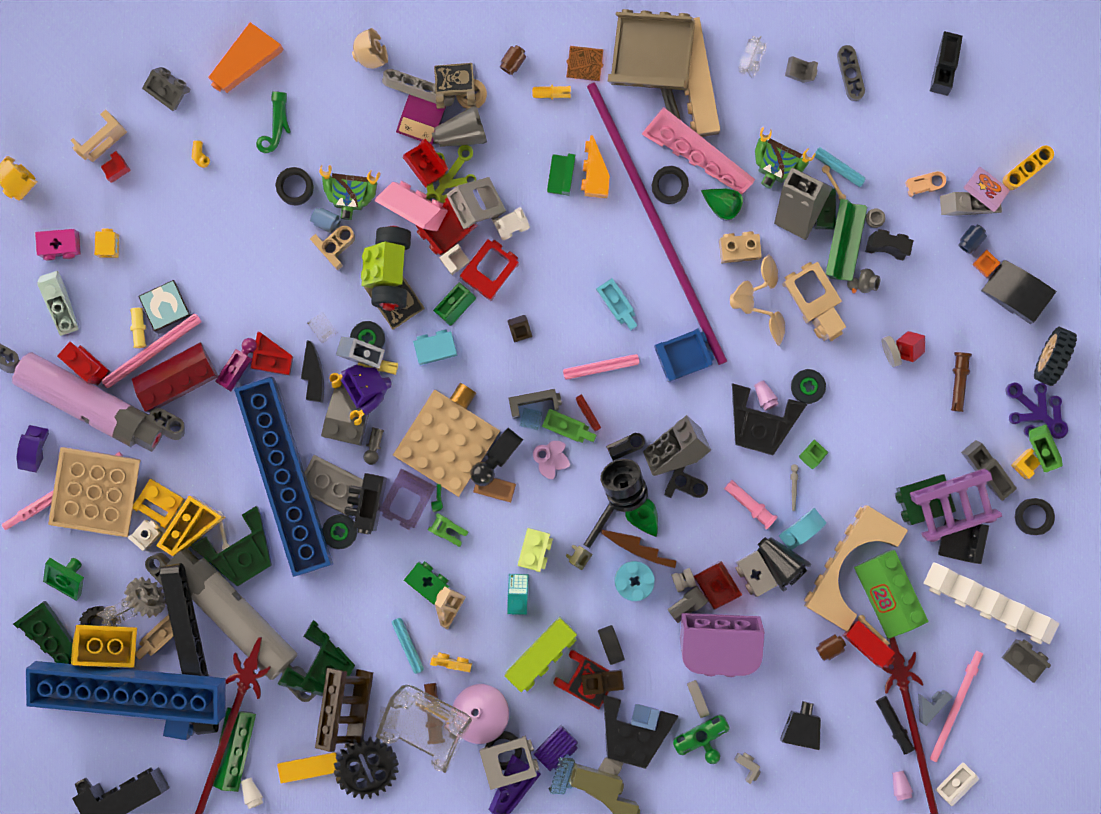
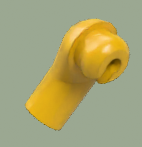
[191,140,210,168]

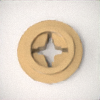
[456,79,487,109]

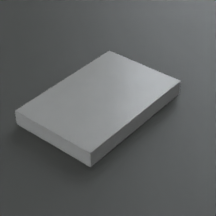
[304,455,363,516]

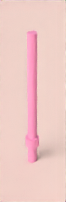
[930,650,983,762]

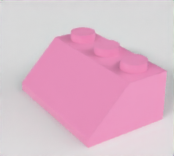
[375,181,448,231]

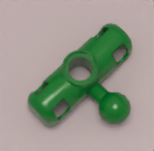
[673,714,730,764]

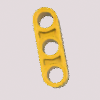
[1002,145,1054,190]

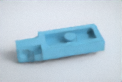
[596,278,637,331]

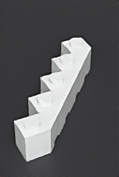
[923,562,1060,645]

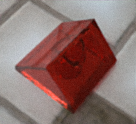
[693,560,742,610]

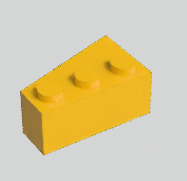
[156,496,226,556]

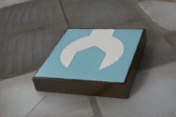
[138,280,191,332]

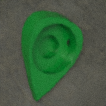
[701,188,743,221]
[625,498,658,537]

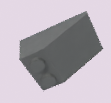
[321,381,369,446]

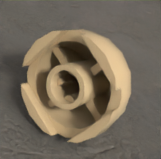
[352,28,388,69]

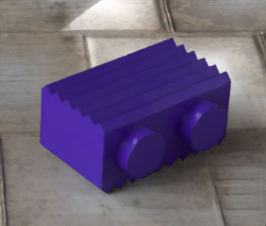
[533,725,578,771]

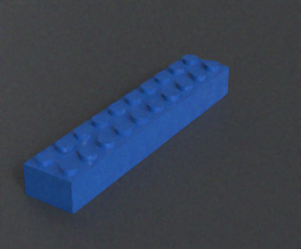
[234,377,333,577]
[26,661,226,725]

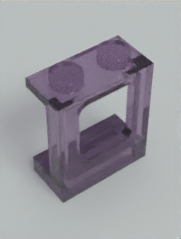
[379,468,437,530]

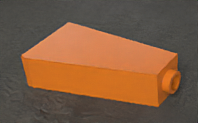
[208,22,284,93]

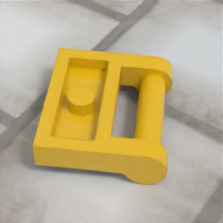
[133,479,184,529]

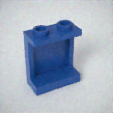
[654,328,714,382]

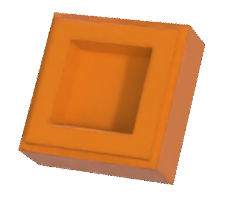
[972,250,1001,278]

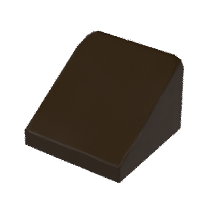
[507,315,533,343]

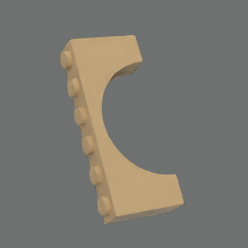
[804,505,908,631]

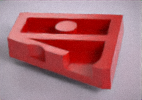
[251,331,293,376]

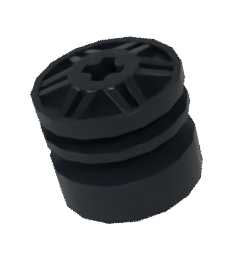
[600,459,648,512]

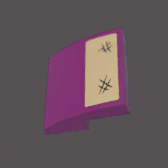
[396,94,446,145]

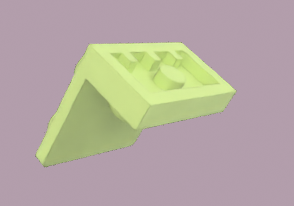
[517,528,553,572]

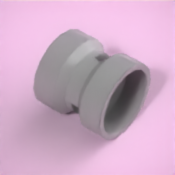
[671,568,696,593]

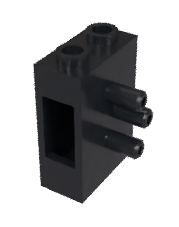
[344,473,387,534]

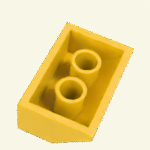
[71,625,137,668]

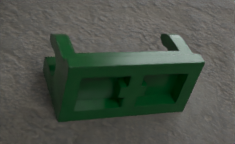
[814,188,836,230]

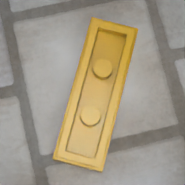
[277,752,337,783]

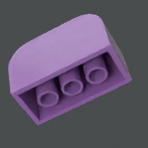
[680,613,765,677]

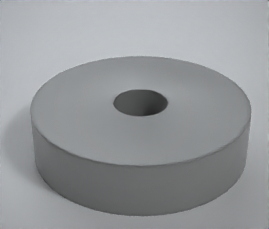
[881,336,902,368]

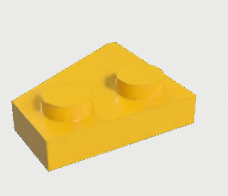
[430,652,472,673]

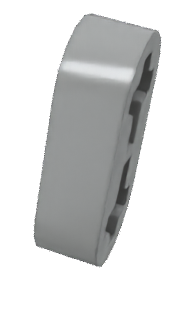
[687,680,710,718]

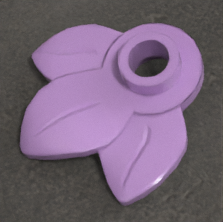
[533,441,570,480]

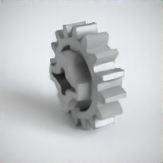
[124,577,166,618]

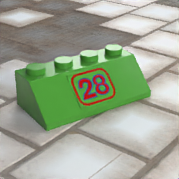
[854,550,929,639]

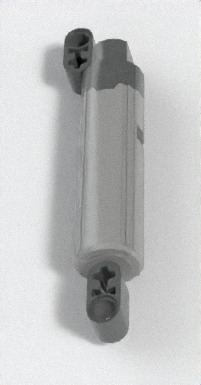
[145,548,316,702]

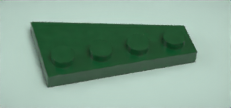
[13,601,73,664]

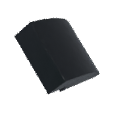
[981,260,1057,324]

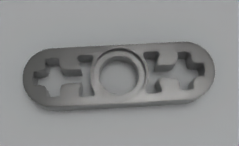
[837,45,865,101]

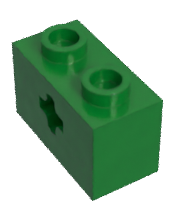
[403,561,450,605]

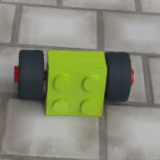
[361,226,411,310]

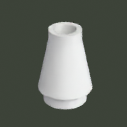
[241,777,263,809]

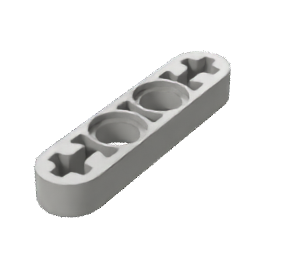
[382,69,455,106]

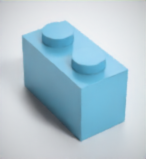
[413,329,458,365]

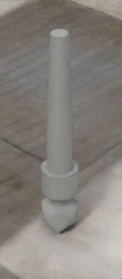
[790,464,799,511]

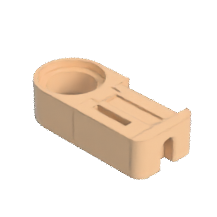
[905,171,946,197]

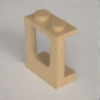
[70,109,127,162]
[782,262,842,324]

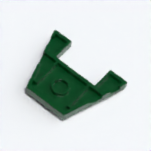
[191,506,272,587]
[277,620,355,696]

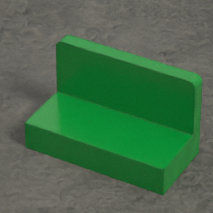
[547,153,576,196]

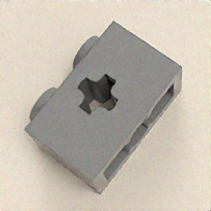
[735,551,778,597]

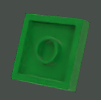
[43,558,84,601]

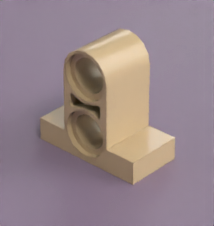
[310,226,355,271]

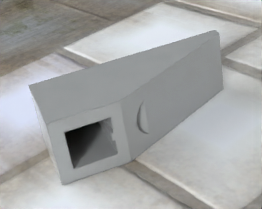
[940,192,1002,216]

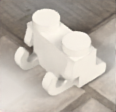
[492,207,530,240]

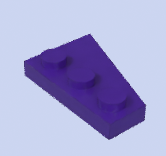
[488,754,541,814]

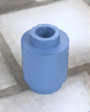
[310,208,341,233]

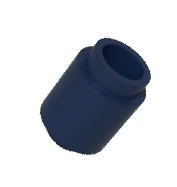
[958,224,987,254]

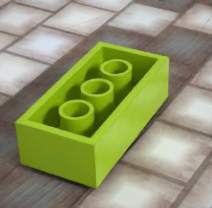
[504,616,577,693]

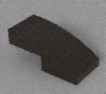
[581,669,625,695]

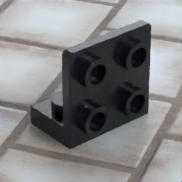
[938,519,989,564]

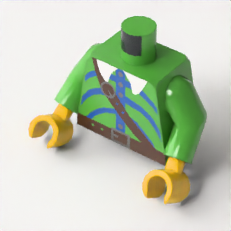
[755,127,816,189]
[319,165,381,220]

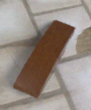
[601,530,677,568]

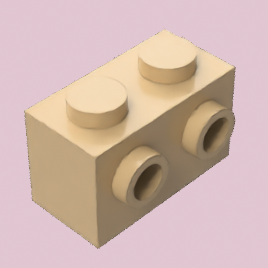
[719,231,762,263]
[812,307,846,342]

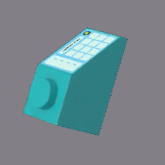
[507,574,529,615]

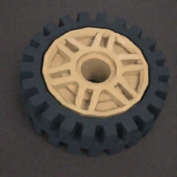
[1034,326,1077,386]

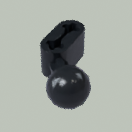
[470,427,524,486]

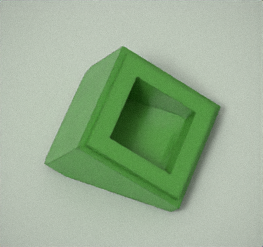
[799,439,828,469]

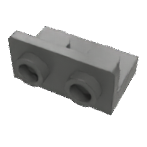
[142,67,191,111]
[1001,639,1051,683]

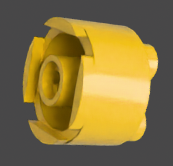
[0,156,38,201]

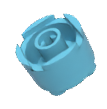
[614,561,655,601]

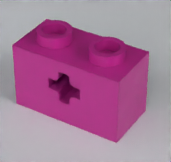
[35,229,81,261]

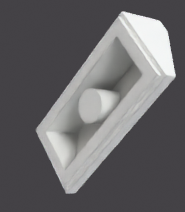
[935,762,979,807]

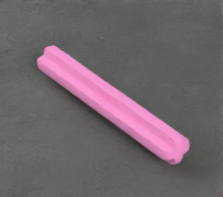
[563,354,640,380]

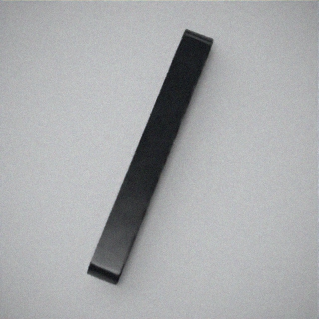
[160,563,219,735]

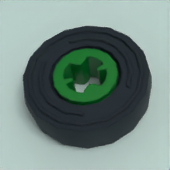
[350,321,385,349]
[791,369,826,404]
[322,514,357,549]

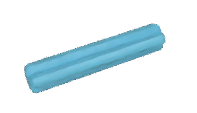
[815,147,866,187]
[392,618,424,674]

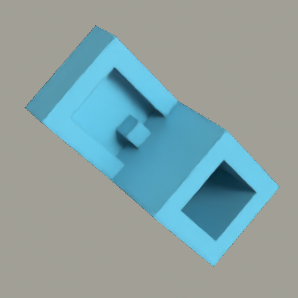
[778,508,826,550]

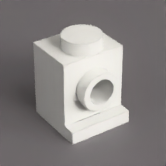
[128,520,162,551]

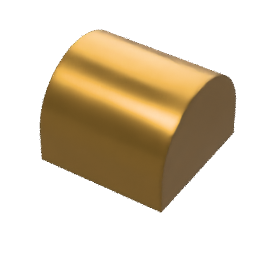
[450,383,476,409]

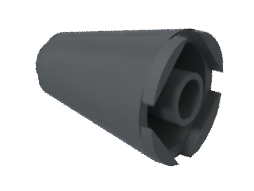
[432,106,487,147]

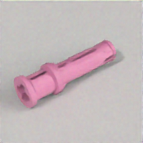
[724,480,778,530]

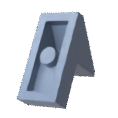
[918,690,953,726]

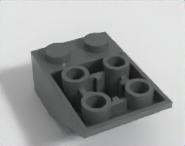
[774,168,833,240]
[643,415,711,476]

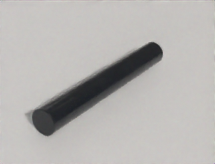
[583,503,614,549]

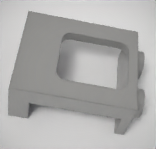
[446,177,506,229]
[479,735,540,790]

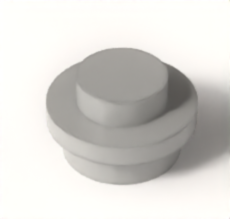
[866,208,885,228]

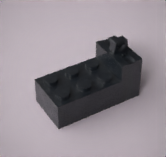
[72,767,170,814]

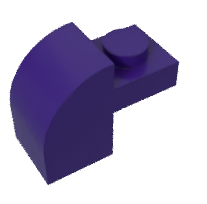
[16,425,49,473]

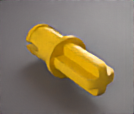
[532,84,571,100]

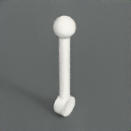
[218,511,230,550]

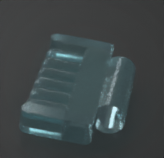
[548,757,575,794]

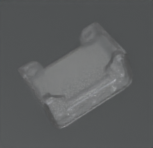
[375,684,472,773]

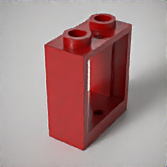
[842,620,895,668]

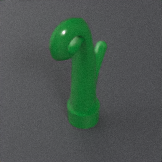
[256,91,291,153]

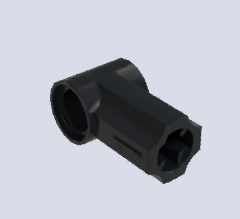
[606,433,645,461]

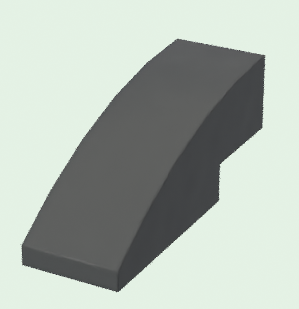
[961,440,1017,501]

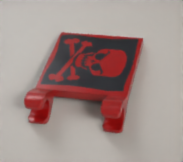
[553,650,610,710]

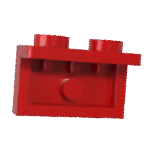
[402,139,448,188]

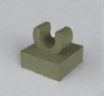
[566,545,593,570]

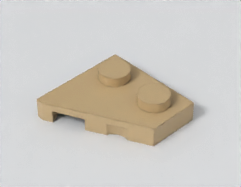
[435,587,466,630]

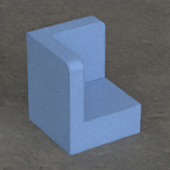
[631,704,659,731]

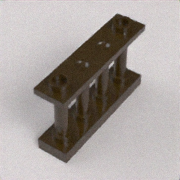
[315,668,374,752]

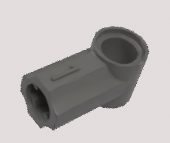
[667,586,709,623]

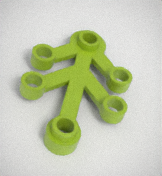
[426,145,477,203]

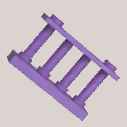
[910,469,1003,542]

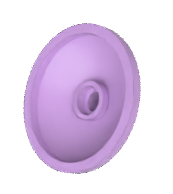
[451,684,509,744]

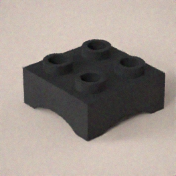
[865,229,914,261]

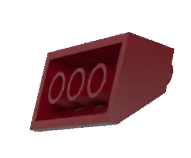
[132,342,219,413]

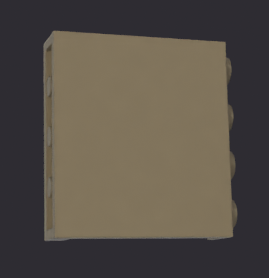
[607,9,695,91]

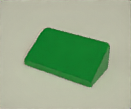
[433,282,476,326]

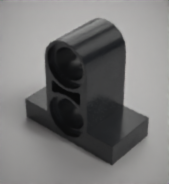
[663,466,708,498]

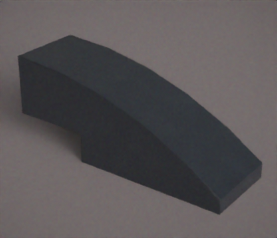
[929,31,963,96]
[301,340,324,403]

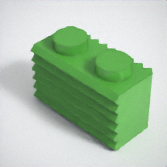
[1029,425,1063,472]

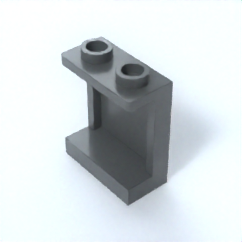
[508,389,562,419]

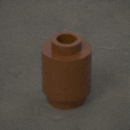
[499,45,526,75]
[816,634,847,661]

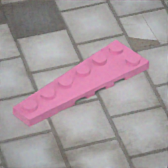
[642,107,755,194]

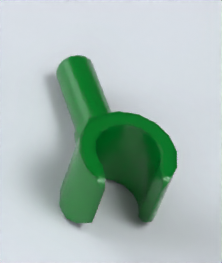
[431,484,443,512]

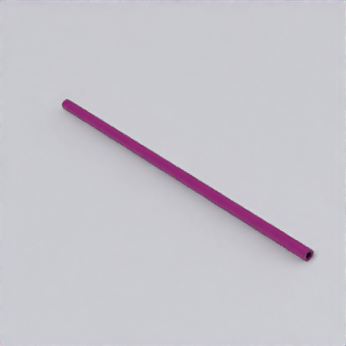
[587,82,727,365]

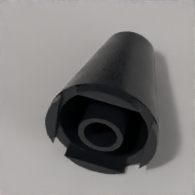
[757,537,812,592]

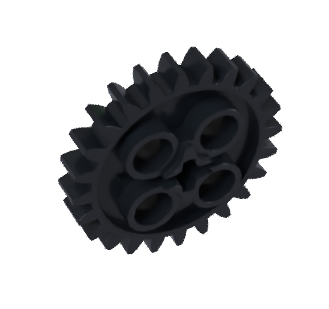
[334,736,399,799]

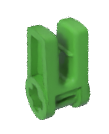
[427,513,469,547]

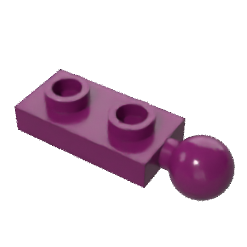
[215,338,256,392]

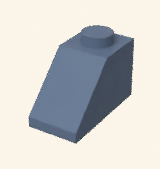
[336,336,385,369]

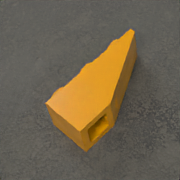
[581,135,610,198]

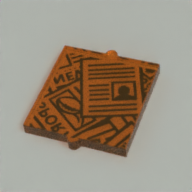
[566,46,604,81]

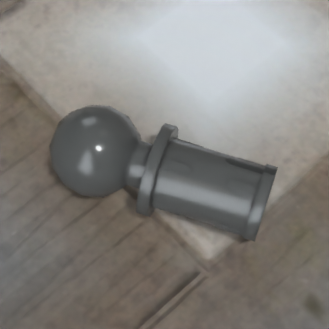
[363,427,384,465]

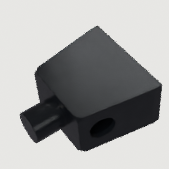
[780,701,821,750]

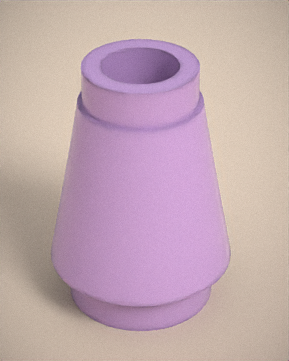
[754,380,779,411]
[892,770,913,801]

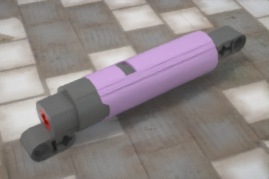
[0,344,185,452]

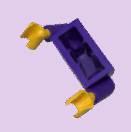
[329,364,392,425]

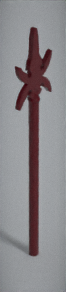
[195,637,271,814]
[882,637,939,814]

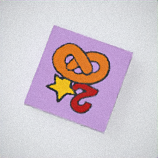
[964,167,1010,212]

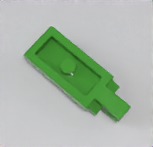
[542,409,597,443]

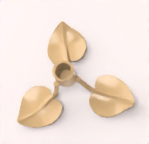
[730,254,785,346]

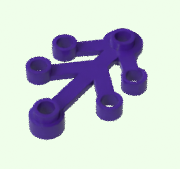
[1005,382,1068,439]

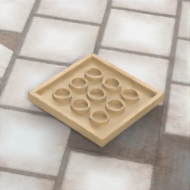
[393,389,500,497]
[48,447,141,537]

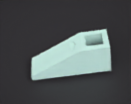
[37,271,79,336]

